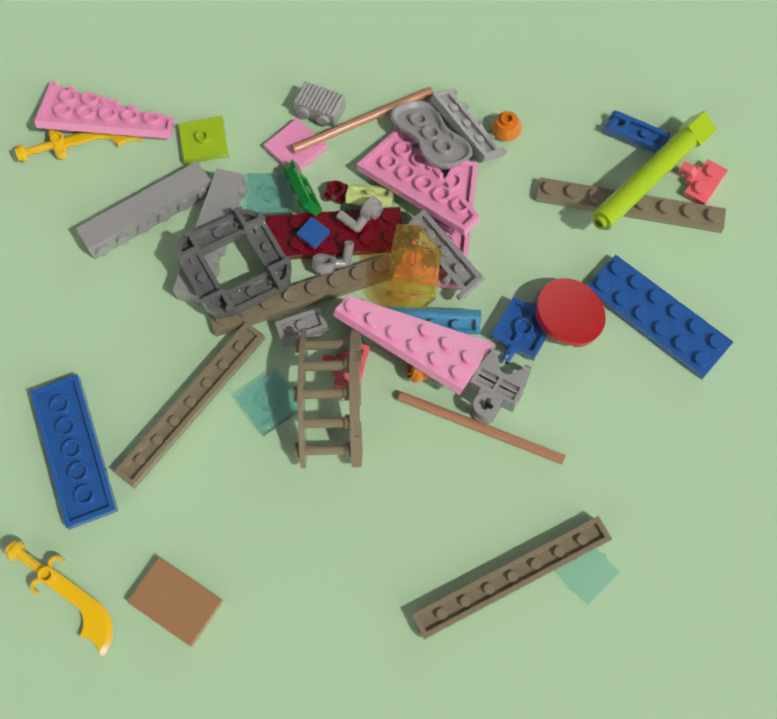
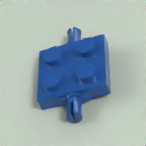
[490,292,548,365]

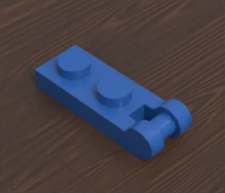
[602,111,671,153]

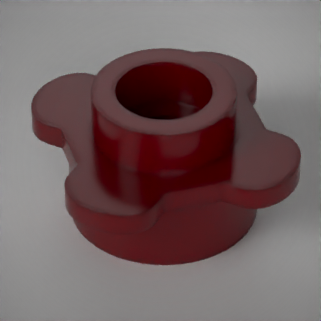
[324,180,348,204]

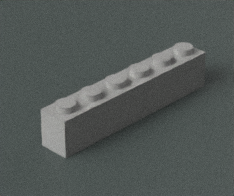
[76,161,211,259]
[172,168,248,305]

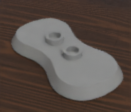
[390,100,473,169]

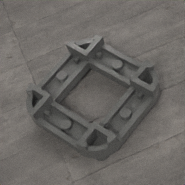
[176,207,292,319]

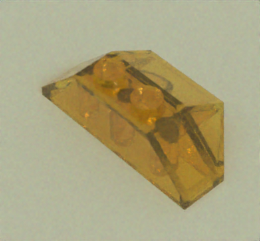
[386,224,442,308]

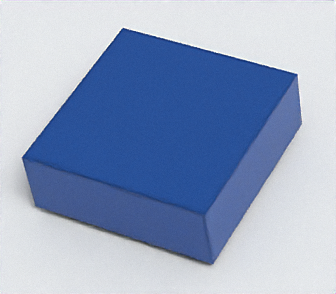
[296,217,330,250]

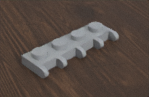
[430,88,507,163]
[401,209,485,301]

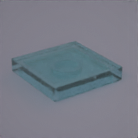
[246,172,293,216]
[235,368,297,436]

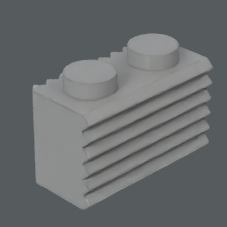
[293,81,346,127]

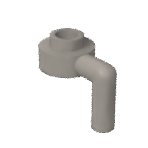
[336,196,383,232]
[311,240,354,275]

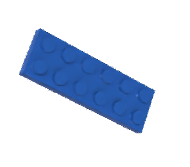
[587,254,733,380]
[30,374,118,530]

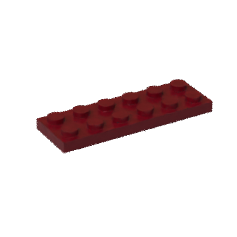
[265,207,403,260]

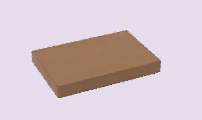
[127,557,223,647]

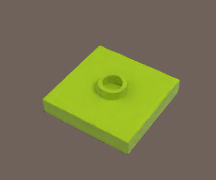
[179,116,229,165]

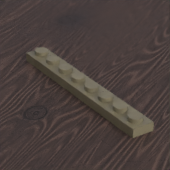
[536,177,726,233]
[209,254,396,337]
[114,322,266,488]
[412,516,612,640]

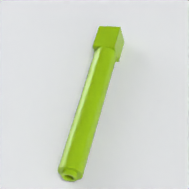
[591,111,717,230]

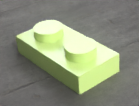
[346,184,394,208]

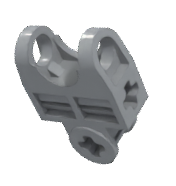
[469,349,532,424]

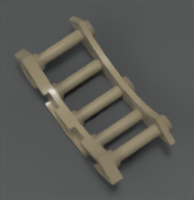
[293,327,363,468]

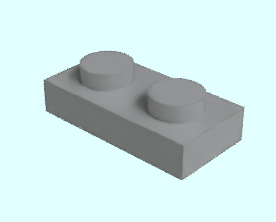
[275,307,329,346]

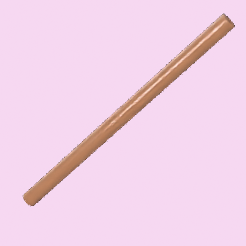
[292,87,433,154]
[398,391,566,464]

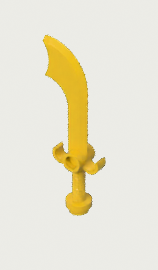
[14,129,143,162]
[4,540,113,656]

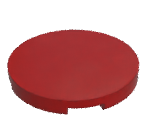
[535,278,606,347]

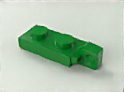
[282,159,322,216]

